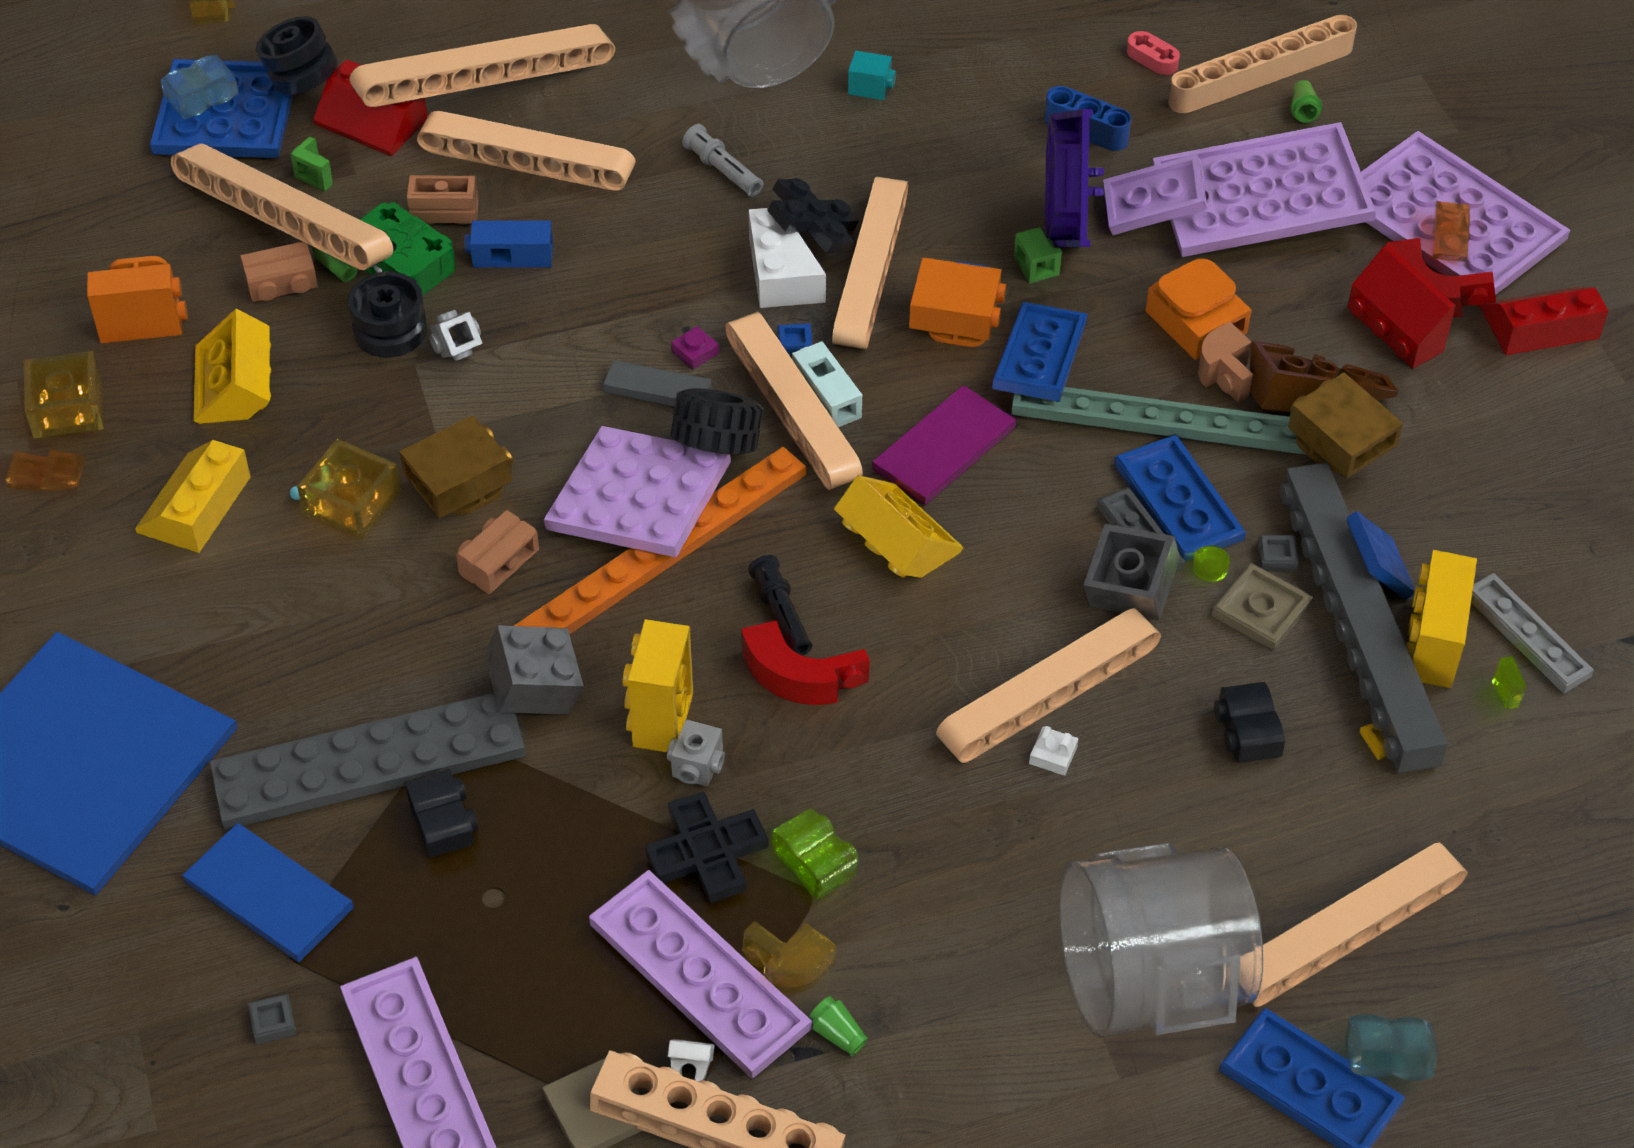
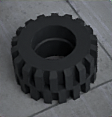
[670,388,764,455]

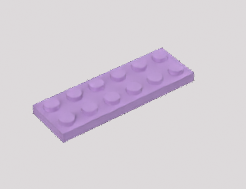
[589,870,812,1079]
[340,957,496,1148]

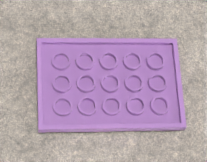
[1153,122,1376,257]
[1361,131,1570,295]

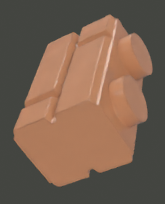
[407,175,479,225]
[240,241,318,303]
[456,510,539,594]

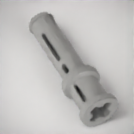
[682,124,764,197]

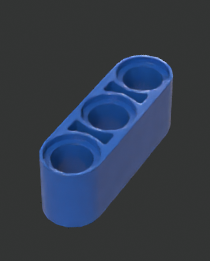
[1044,86,1132,151]

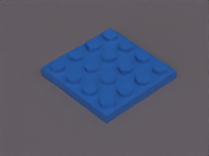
[150,59,294,158]

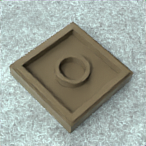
[1211,563,1313,651]
[542,1058,643,1148]

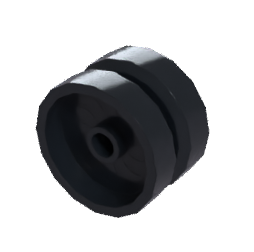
[255,16,338,94]
[348,271,427,358]

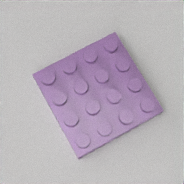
[544,426,731,557]

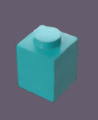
[848,50,896,100]

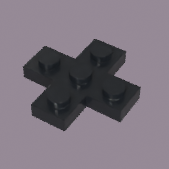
[767,178,859,253]
[645,791,769,903]

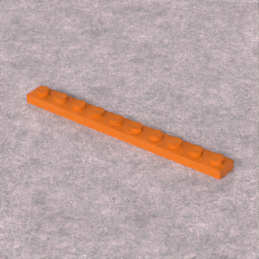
[514,447,806,635]

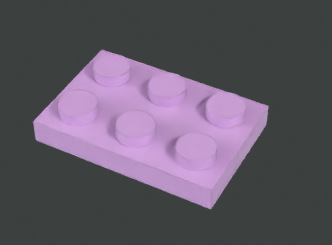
[1103,154,1207,235]

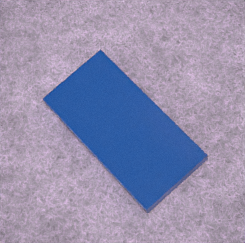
[992,302,1088,402]
[1114,435,1246,562]
[183,823,354,963]
[1219,1007,1405,1148]

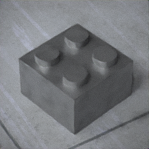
[1083,524,1180,620]
[484,625,584,714]

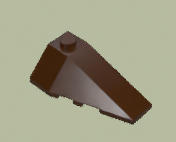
[1250,340,1399,414]

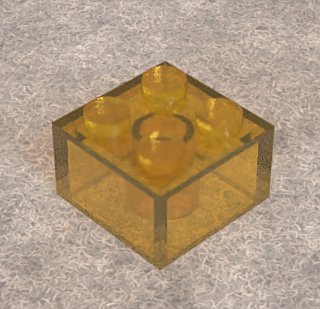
[24,351,104,438]
[297,438,402,540]

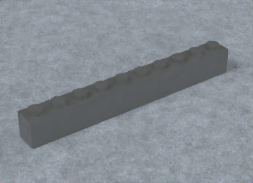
[1280,462,1448,773]

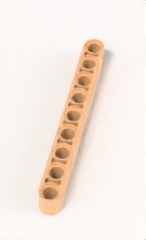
[350,24,615,107]
[171,143,393,270]

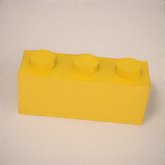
[194,309,271,424]
[135,440,251,553]
[834,475,964,578]

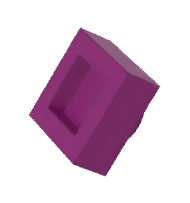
[671,326,719,370]

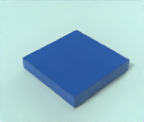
[1346,511,1415,599]

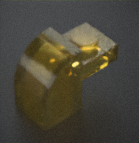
[743,921,837,994]

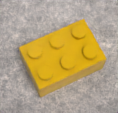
[1406,550,1477,688]
[623,619,693,752]

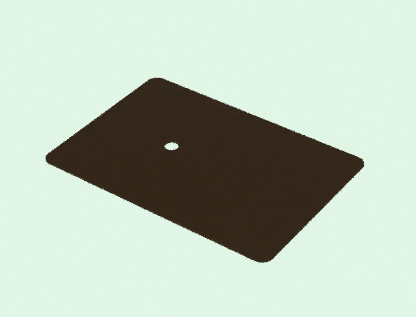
[289,759,812,1109]

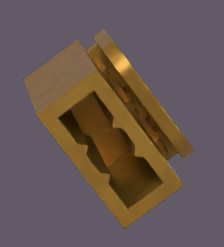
[1288,373,1403,479]
[400,415,514,519]

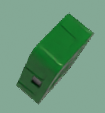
[360,202,456,296]

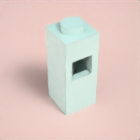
[792,341,862,427]

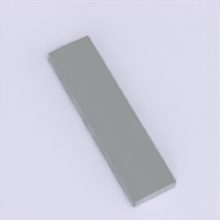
[1471,573,1594,694]

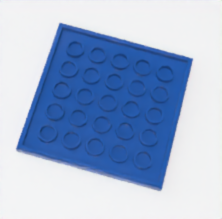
[0,632,238,896]

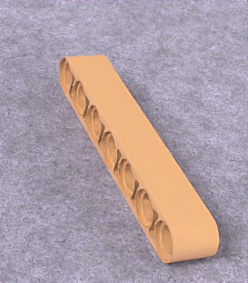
[1168,15,1357,113]
[417,111,636,191]
[832,176,908,349]
[725,312,863,490]
[936,608,1161,763]
[1229,842,1468,1007]

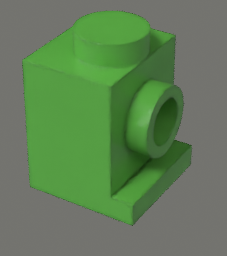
[1014,227,1062,283]

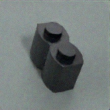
[1214,681,1285,763]
[405,769,478,858]

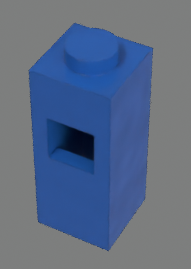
[465,221,553,267]

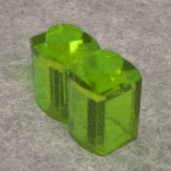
[771,808,858,899]

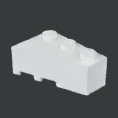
[749,208,826,308]

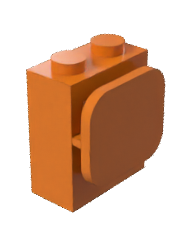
[87,256,188,343]
[909,257,1006,347]
[1145,259,1252,360]

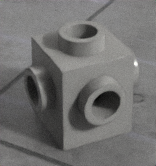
[429,309,483,361]
[667,719,725,787]

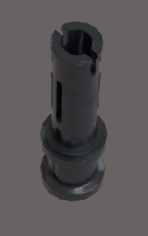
[748,555,813,656]

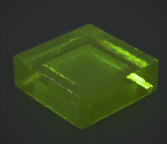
[1492,656,1527,709]

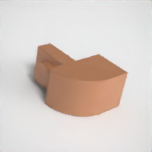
[1198,322,1253,403]

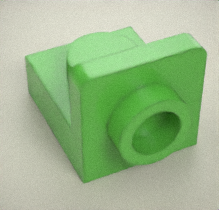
[291,137,333,192]

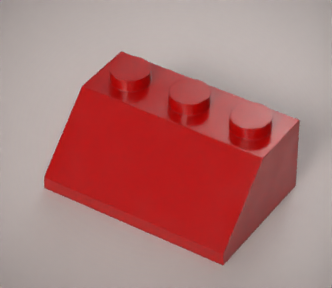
[313,59,428,157]
[1347,244,1456,368]
[1480,287,1609,356]

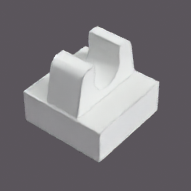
[1029,726,1078,776]
[668,1039,715,1081]

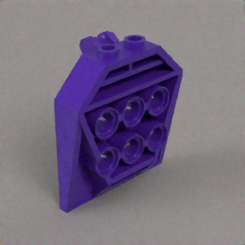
[1045,109,1104,247]

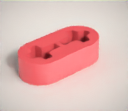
[1127,31,1180,75]

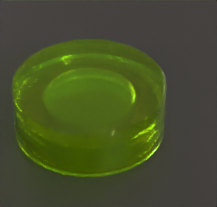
[1193,546,1230,582]

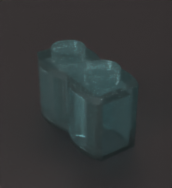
[161,55,239,119]
[1345,1014,1438,1080]

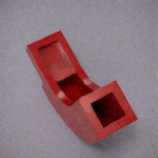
[1386,238,1496,318]
[741,620,870,705]

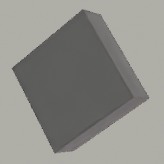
[1258,535,1299,571]
[248,994,297,1045]

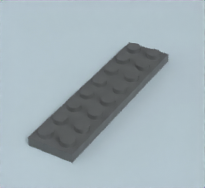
[210,693,526,830]

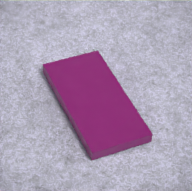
[872,385,1016,505]

